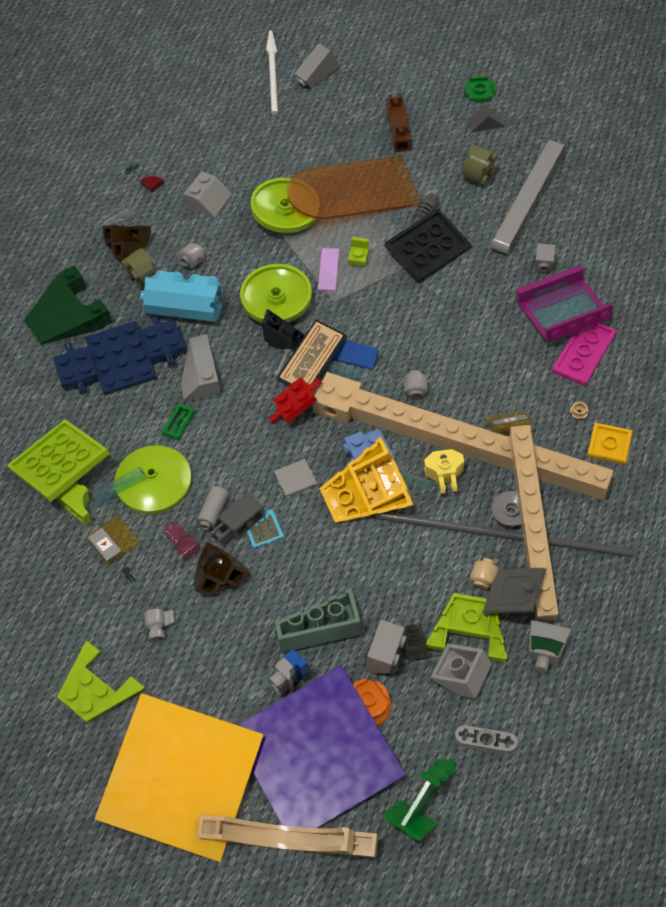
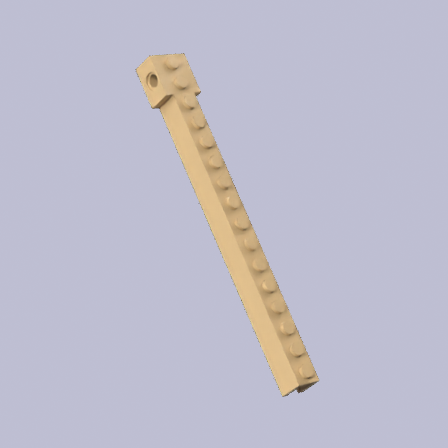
[313,372,614,500]

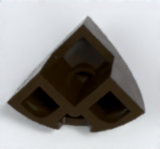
[102,225,151,259]
[194,542,249,594]

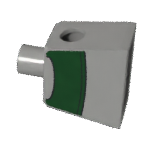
[529,620,571,673]

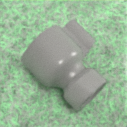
[144,609,175,643]

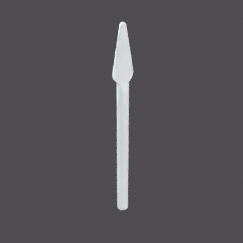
[266,30,278,115]

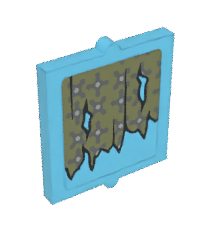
[247,509,284,548]

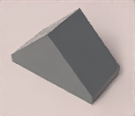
[468,105,504,133]

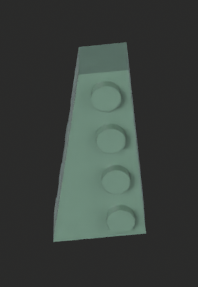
[275,588,362,653]

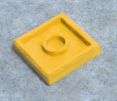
[587,423,633,465]

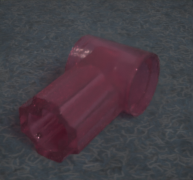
[163,521,201,560]

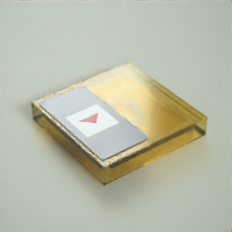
[485,410,532,433]
[86,515,141,566]

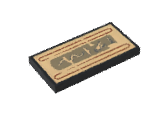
[277,319,347,386]

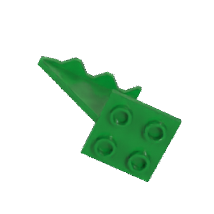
[382,758,456,841]

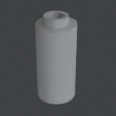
[197,486,229,531]

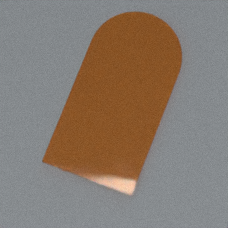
[287,155,421,219]

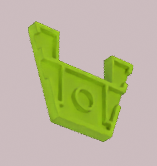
[425,593,507,663]
[57,641,145,724]

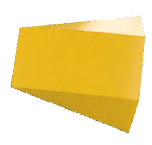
[320,436,414,523]

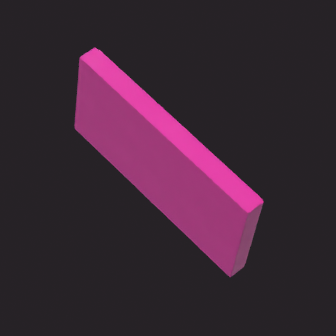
[552,323,617,387]

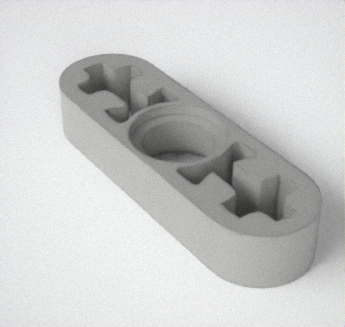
[455,725,518,754]

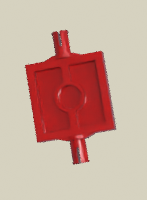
[268,377,323,424]

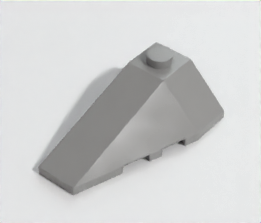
[181,334,220,401]

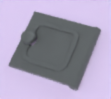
[482,568,546,615]

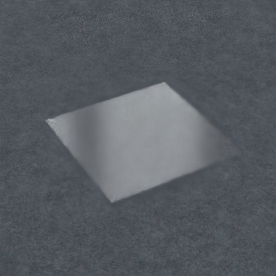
[280,193,404,303]

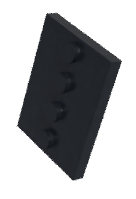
[384,208,472,283]

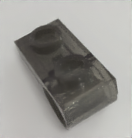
[403,624,428,660]

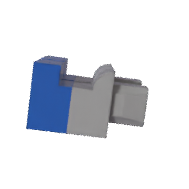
[269,649,311,697]

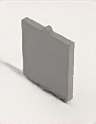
[274,459,317,497]

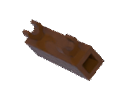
[386,93,411,152]

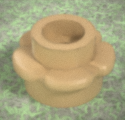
[570,401,589,419]

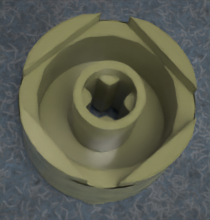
[462,145,498,185]
[121,248,159,290]

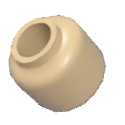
[470,558,499,590]

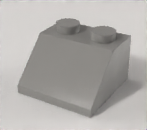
[184,171,233,219]
[365,620,407,674]
[431,644,492,698]

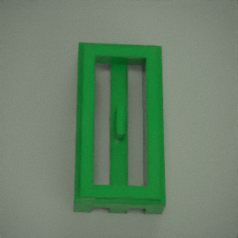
[162,403,196,441]

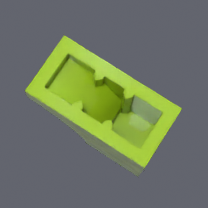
[57,482,92,526]

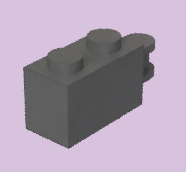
[211,493,265,544]

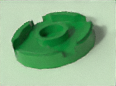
[464,76,496,103]

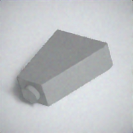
[295,43,341,88]

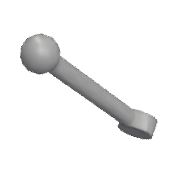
[274,349,292,377]

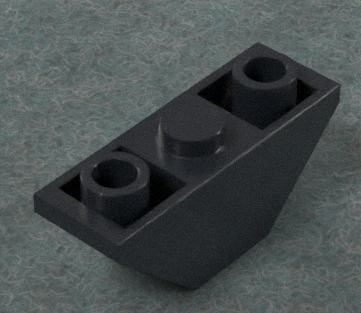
[262,309,305,351]

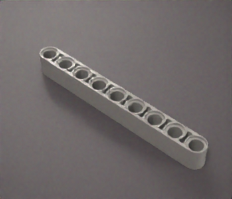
[491,140,566,255]

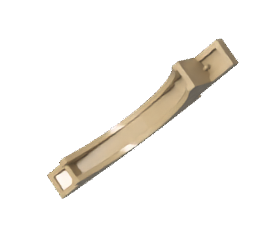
[197,815,378,858]

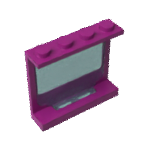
[516,265,613,343]

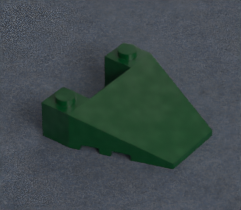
[24,265,112,345]

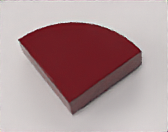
[140,176,164,193]

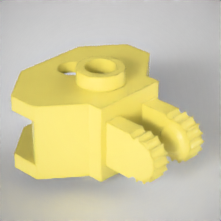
[424,449,464,494]

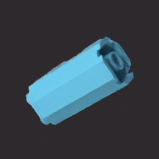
[140,270,223,322]

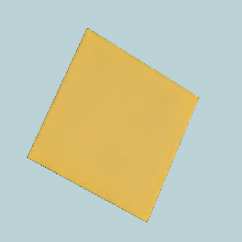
[95,693,263,862]

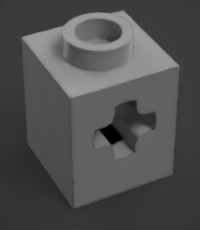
[535,243,555,272]

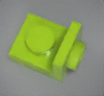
[348,237,369,267]

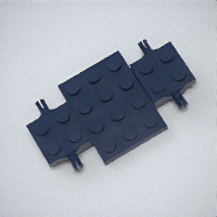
[53,315,186,396]

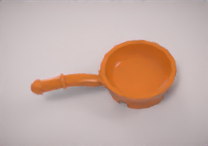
[353,679,392,726]

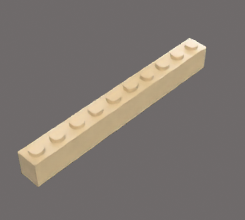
[509,425,559,622]

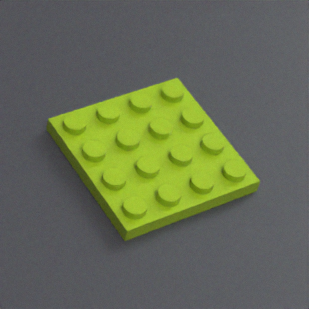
[6,419,110,502]

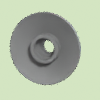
[492,491,521,527]

